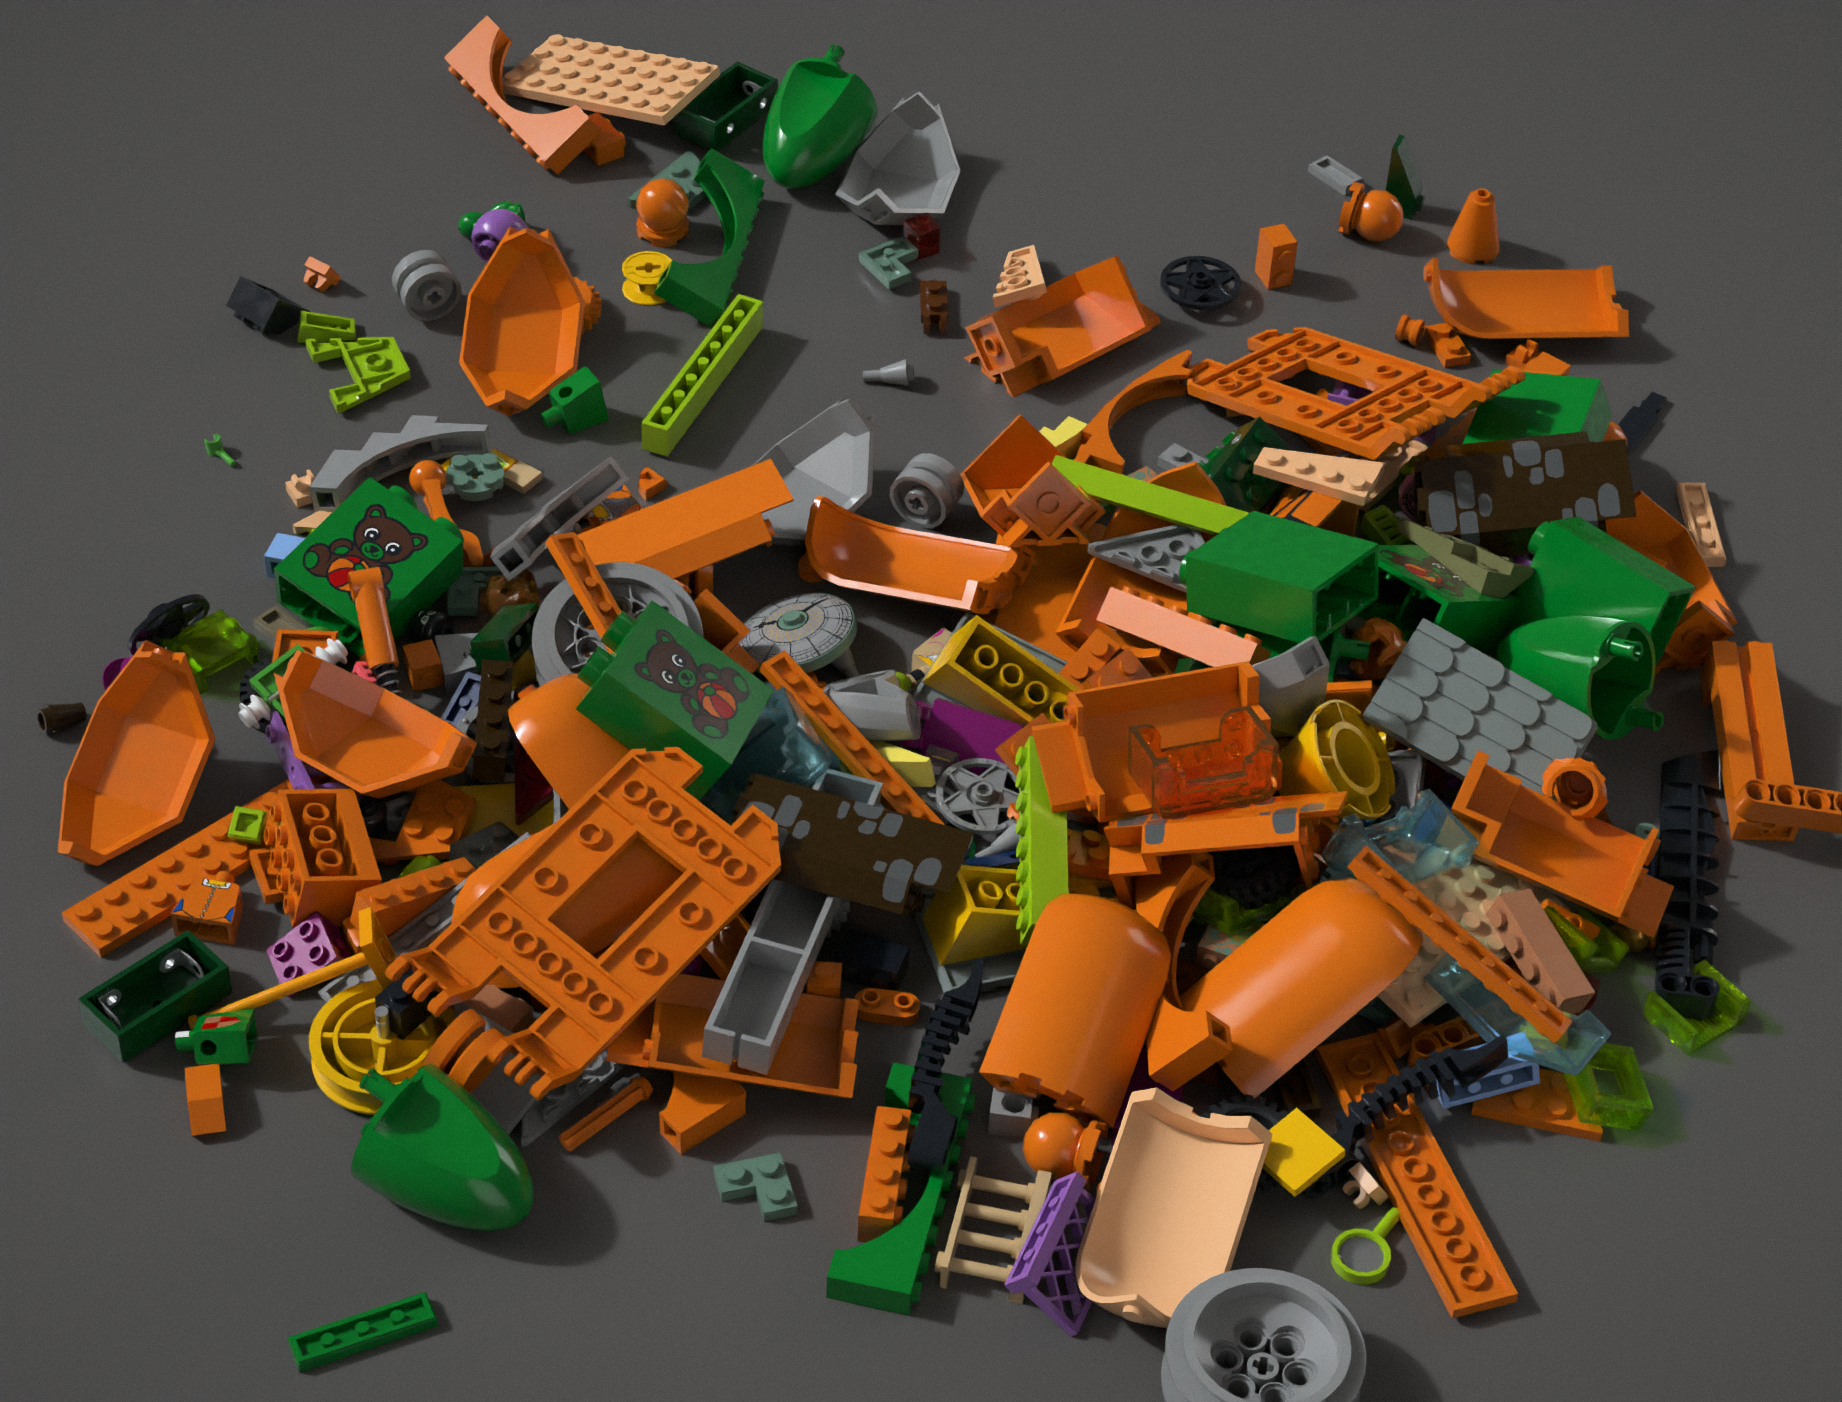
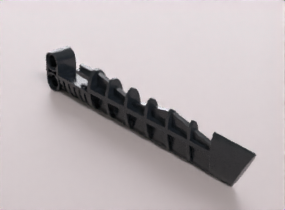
[1652,750,1721,1020]

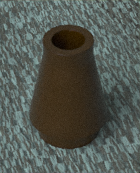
[37,702,87,735]

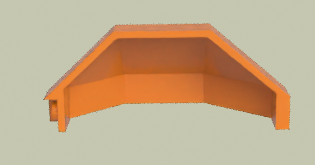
[459,227,585,417]
[58,640,215,866]
[274,650,477,799]

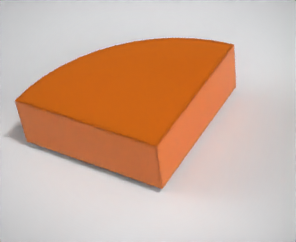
[638,467,667,501]

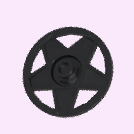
[1160,256,1241,310]
[127,594,210,655]

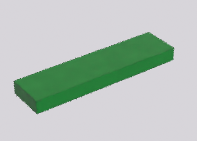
[287,1292,438,1372]

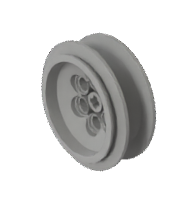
[532,562,703,686]
[1161,1268,1366,1402]

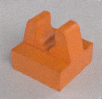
[303,256,341,293]
[1505,338,1541,369]

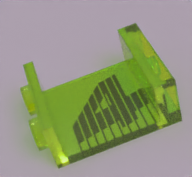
[1643,960,1751,1056]

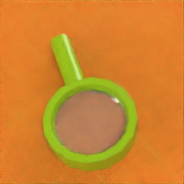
[1331,1207,1400,1285]

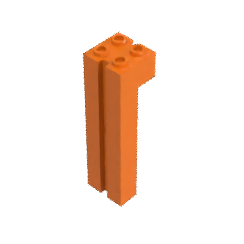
[1699,640,1799,841]

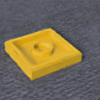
[1262,1108,1345,1197]

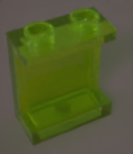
[160,609,259,695]
[1192,886,1292,935]
[1544,906,1629,973]

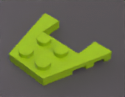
[305,337,411,414]

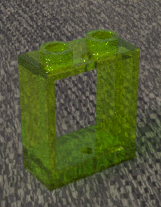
[1559,1039,1654,1131]

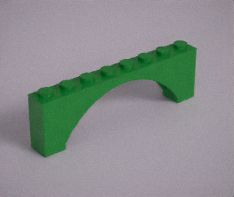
[654,148,765,327]
[826,1062,977,1316]

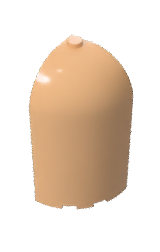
[1075,1087,1273,1328]

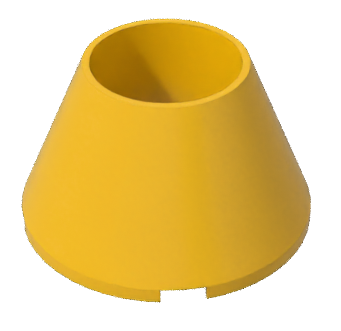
[1278,699,1395,820]

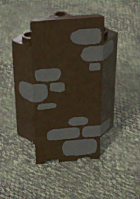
[1413,431,1636,557]
[727,772,974,918]

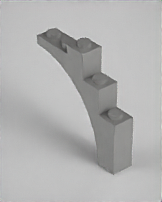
[309,415,493,512]
[490,455,630,581]

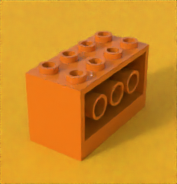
[264,789,382,928]

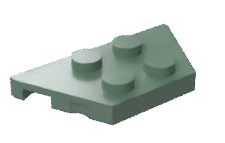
[627,150,707,212]

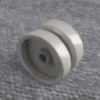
[392,250,462,321]
[890,453,964,528]

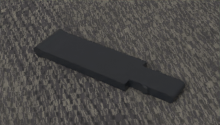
[1618,391,1668,457]

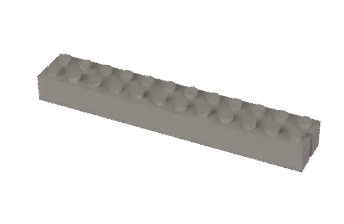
[702,767,883,1075]

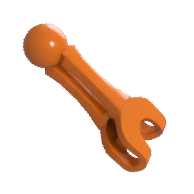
[409,460,484,567]

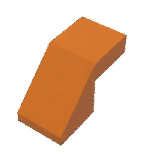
[185,1064,227,1136]

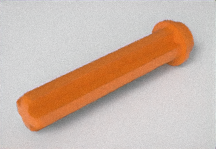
[559,1076,653,1152]

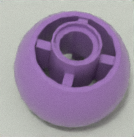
[471,209,528,263]

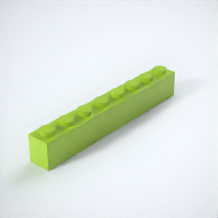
[641,294,763,457]
[1015,736,1069,946]

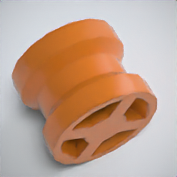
[1395,314,1425,346]

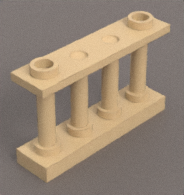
[935,1156,1052,1304]

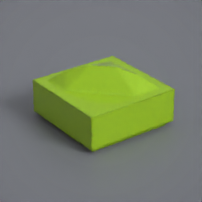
[227,806,268,845]

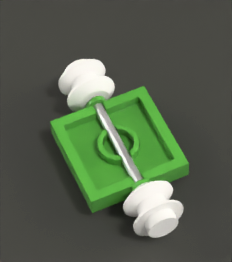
[238,638,348,729]

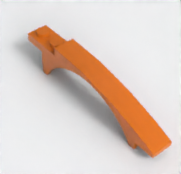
[1074,350,1192,475]

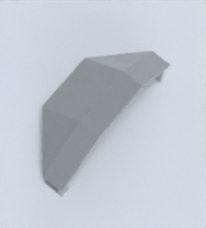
[835,91,960,225]
[753,398,875,547]
[1251,636,1330,738]

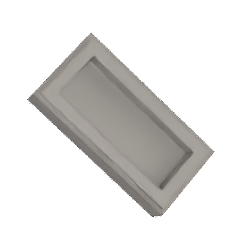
[1308,155,1364,196]

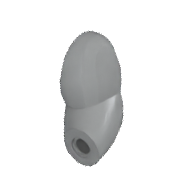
[823,669,921,741]

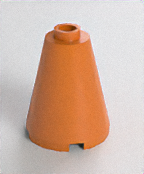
[1447,188,1500,264]

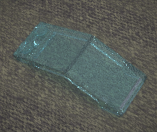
[1424,952,1612,1076]

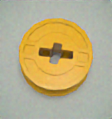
[622,251,672,306]

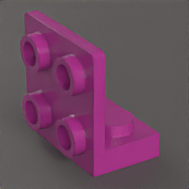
[267,911,352,998]

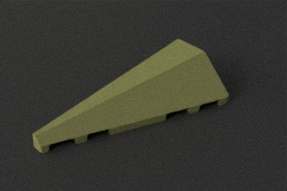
[1396,517,1535,598]

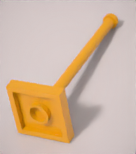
[188,907,398,1030]

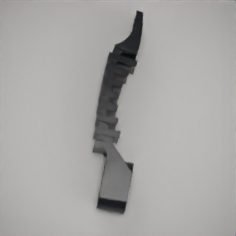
[907,958,984,1173]
[1302,1034,1509,1199]

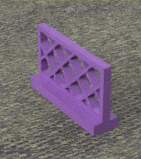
[1004,1171,1095,1337]

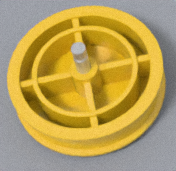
[309,980,456,1115]

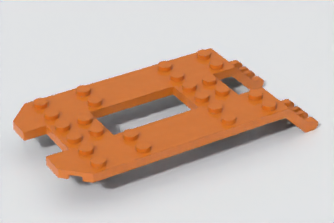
[1187,327,1525,460]
[385,747,781,1101]

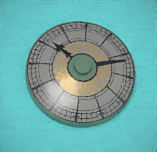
[739,593,857,675]

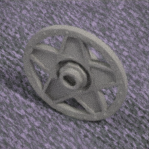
[935,758,1019,835]

